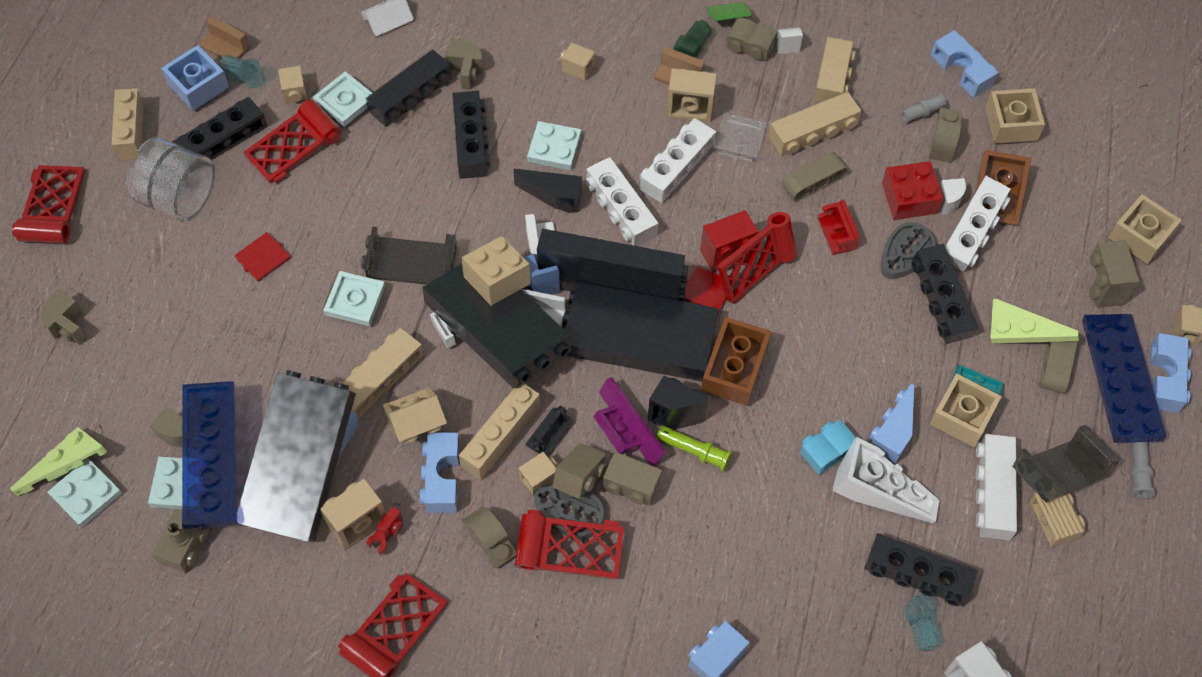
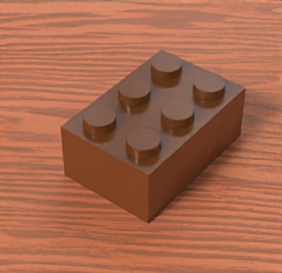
[701,317,772,406]

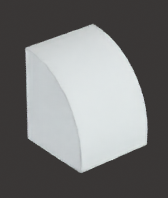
[776,27,803,54]
[940,178,966,216]

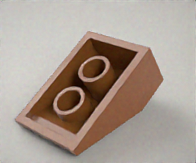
[975,150,1031,226]

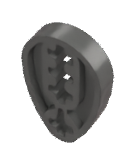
[881,222,935,279]
[534,486,604,540]

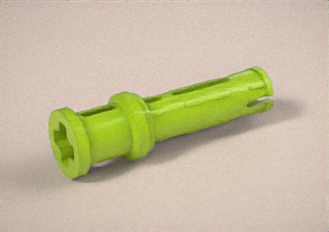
[656,425,733,472]

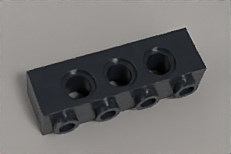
[453,90,490,179]
[172,96,268,172]
[911,243,979,344]
[864,533,978,607]

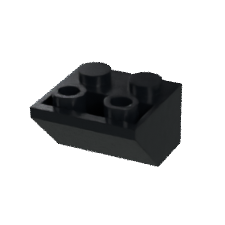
[648,376,708,430]

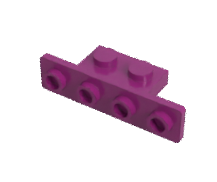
[593,377,666,467]

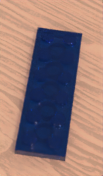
[1082,314,1166,443]
[182,381,237,529]

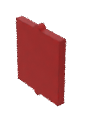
[234,232,291,282]
[684,266,727,314]

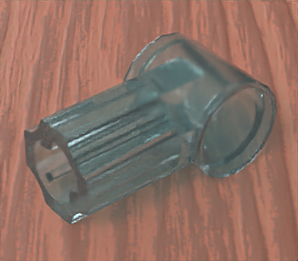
[219,55,265,88]
[903,595,942,652]

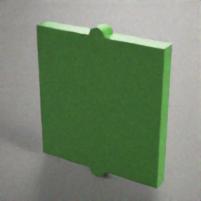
[707,2,751,21]

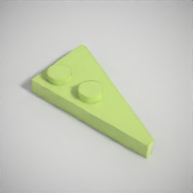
[990,299,1079,343]
[9,427,107,497]

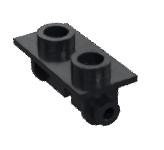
[525,406,574,456]

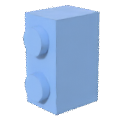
[688,621,750,677]

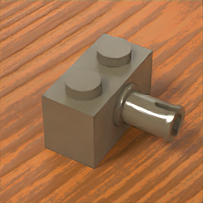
[151,508,209,573]

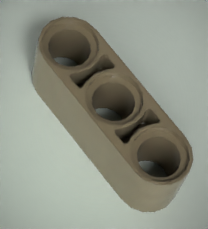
[781,152,848,201]
[1039,341,1077,394]

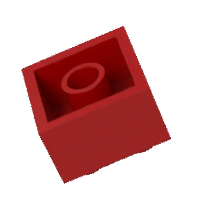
[882,161,943,220]
[700,210,758,272]

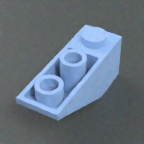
[869,384,914,464]

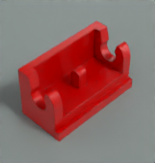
[817,200,860,255]

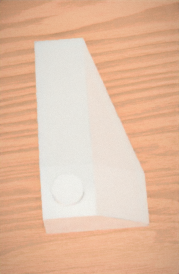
[832,437,940,523]

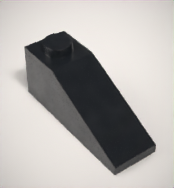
[513,168,582,212]

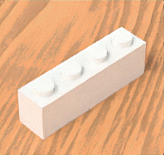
[976,434,1017,540]

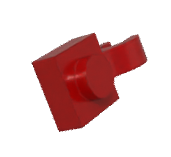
[366,506,403,555]

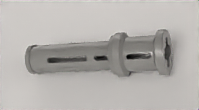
[1130,424,1155,500]

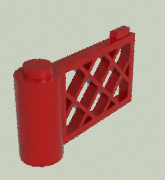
[243,99,342,184]
[12,165,86,243]
[717,212,798,303]
[515,510,624,580]
[338,573,448,677]

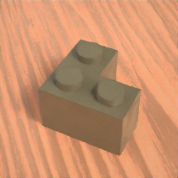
[1090,240,1139,308]

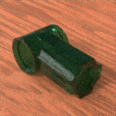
[673,19,712,58]

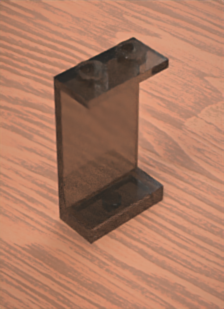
[361,226,458,285]
[1012,425,1120,503]

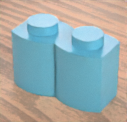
[800,420,856,475]

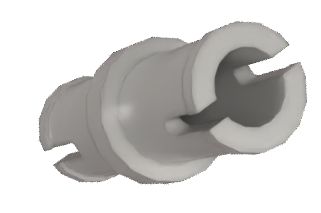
[900,94,946,124]

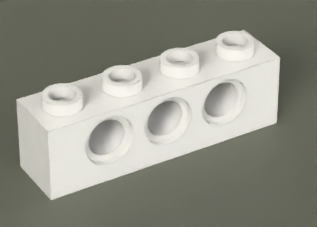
[639,118,716,203]
[585,157,658,246]
[945,176,1011,272]

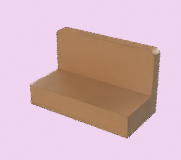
[200,16,250,64]
[654,47,705,85]

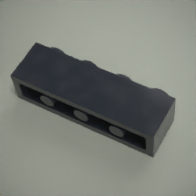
[366,49,452,127]

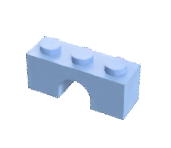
[930,30,998,98]
[1149,333,1191,413]
[420,433,460,513]

